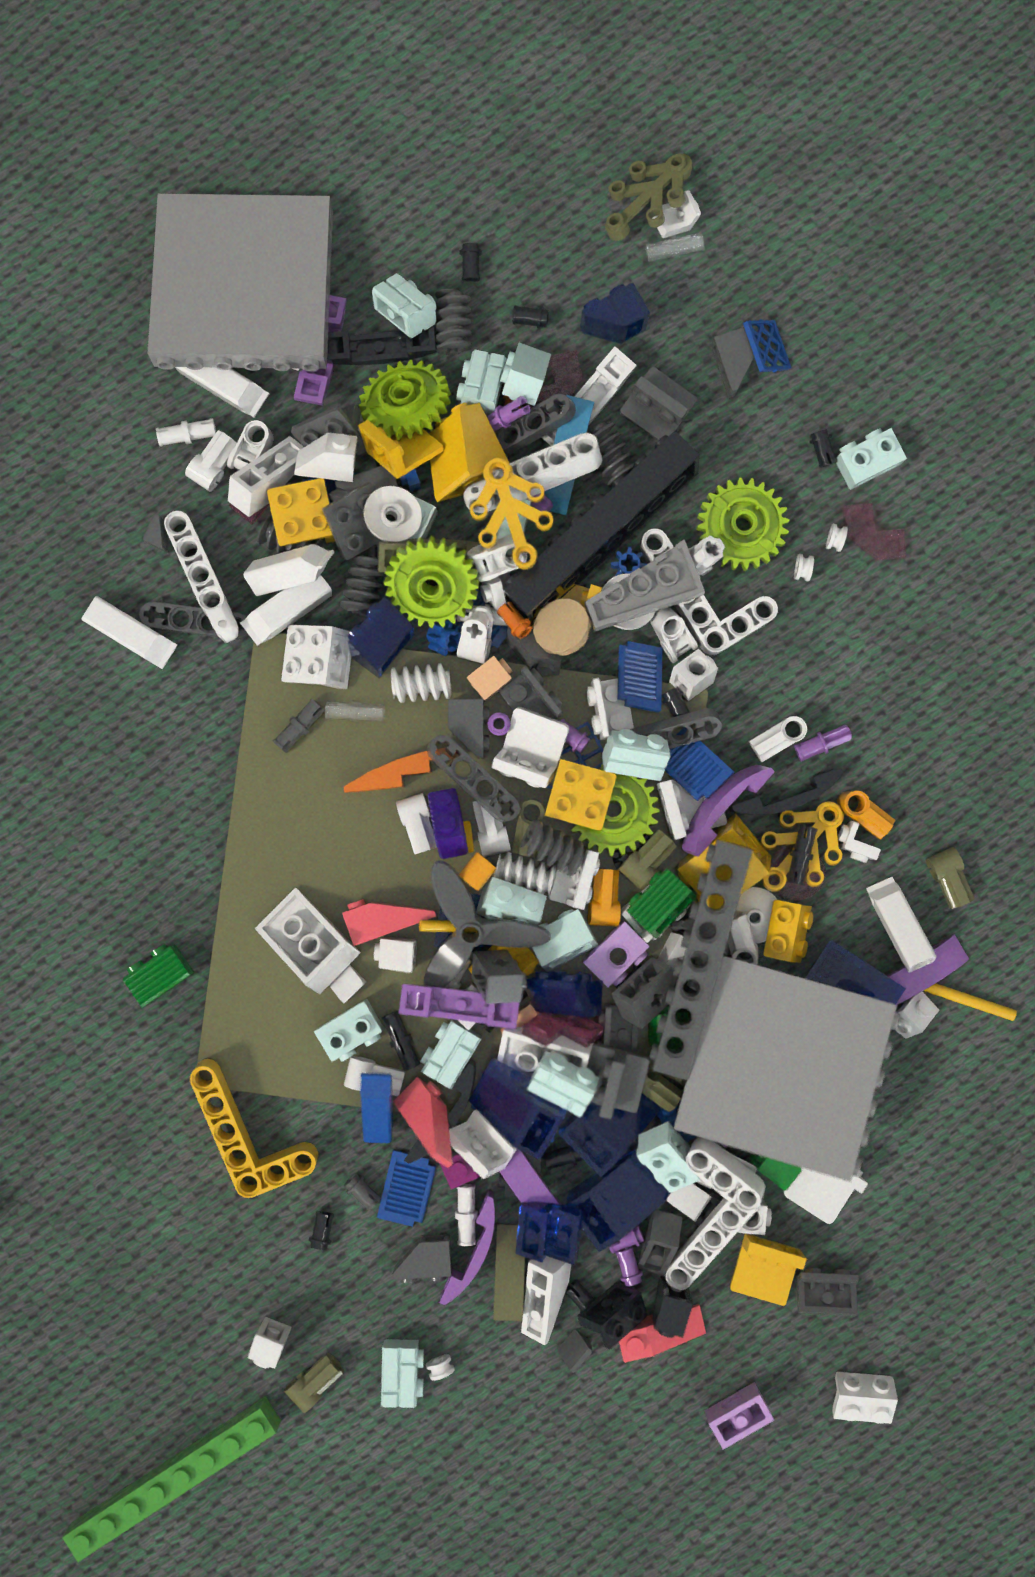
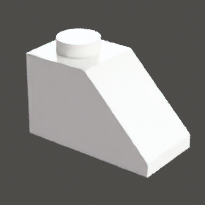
[295,433,357,482]
[374,937,417,972]
[248,1317,292,1369]

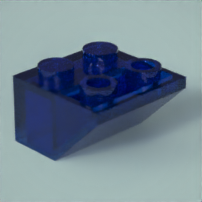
[580,282,650,344]
[348,597,414,678]
[525,970,603,1018]

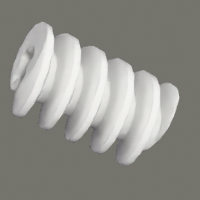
[391,663,452,703]
[493,852,556,896]

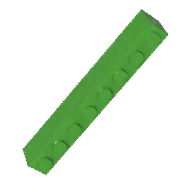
[62,1396,281,1562]

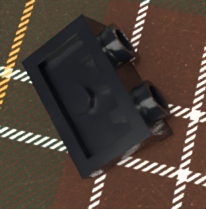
[577,1282,647,1349]

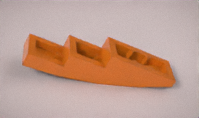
[344,748,459,793]

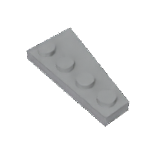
[585,539,705,632]

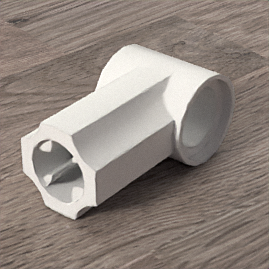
[185,430,237,492]
[689,535,725,577]
[749,716,807,762]
[396,793,437,854]
[473,797,511,857]
[727,911,759,965]
[344,1056,405,1096]

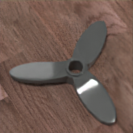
[424,860,551,987]

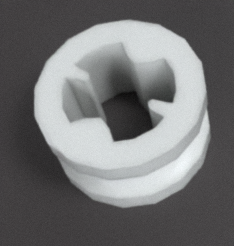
[826,523,848,552]
[794,554,814,581]
[426,1354,455,1380]

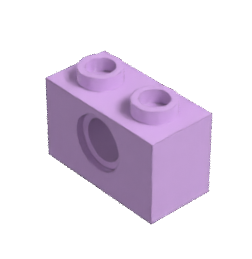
[582,920,650,987]
[705,1382,774,1449]

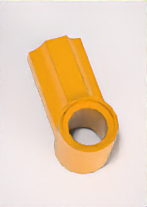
[837,791,895,840]
[459,852,497,891]
[587,869,621,927]

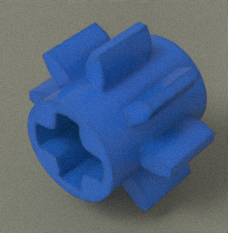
[610,547,647,576]
[426,619,461,656]

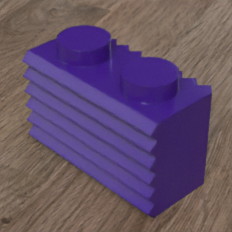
[427,788,468,859]

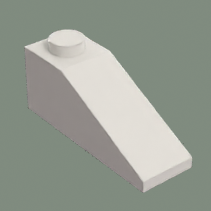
[228,436,304,517]
[521,1245,572,1345]

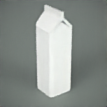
[175,367,269,418]
[244,544,334,596]
[240,574,332,646]
[82,596,178,669]
[866,877,937,973]

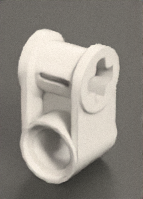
[227,420,274,470]
[467,535,527,582]
[457,606,494,664]
[650,607,698,663]

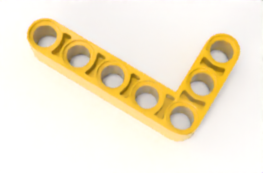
[190,1059,318,1198]

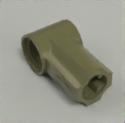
[511,799,545,857]
[618,829,677,889]
[926,847,975,909]
[642,1061,683,1112]
[284,1352,344,1413]

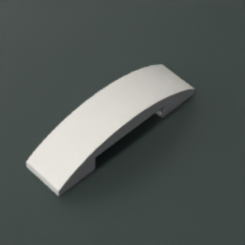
[541,347,637,446]

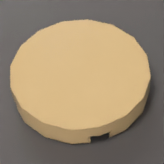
[533,598,591,656]

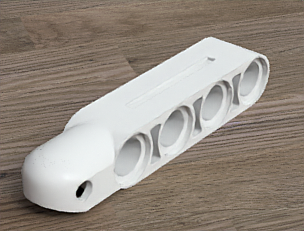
[464,433,602,513]
[164,511,239,643]

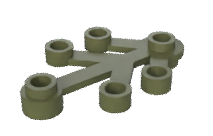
[605,154,693,241]

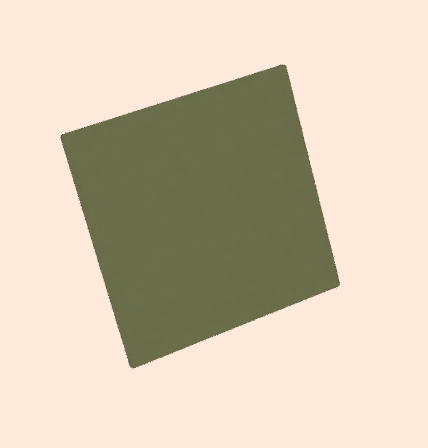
[197,633,708,1143]

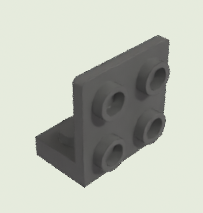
[498,666,563,720]

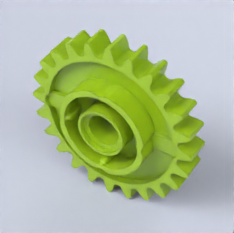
[359,360,451,441]
[696,478,790,571]
[384,536,479,628]
[568,764,660,857]

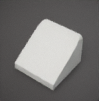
[329,964,366,1003]
[667,1183,711,1221]

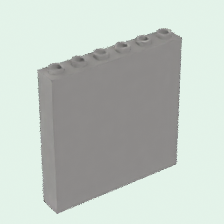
[148,194,333,371]
[674,956,900,1182]

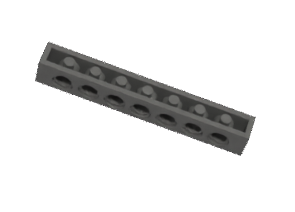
[649,839,753,1080]

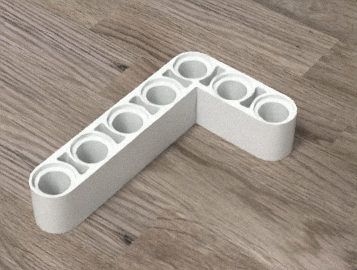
[640,529,778,655]
[666,1137,765,1290]

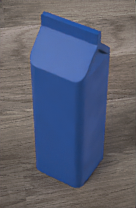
[360,1073,394,1143]

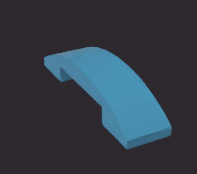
[544,395,594,515]

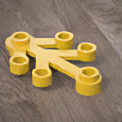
[470,458,553,569]
[761,801,844,892]

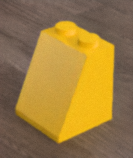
[429,403,509,502]
[678,813,772,909]

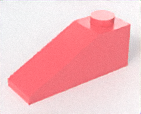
[342,899,438,946]
[393,1077,453,1168]
[619,1304,706,1363]

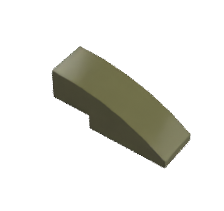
[493,1223,526,1321]

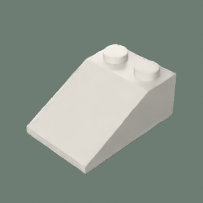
[255,887,361,994]
[494,1027,596,1087]

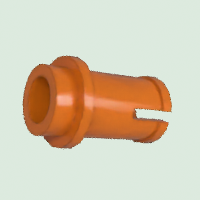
[497,601,532,639]

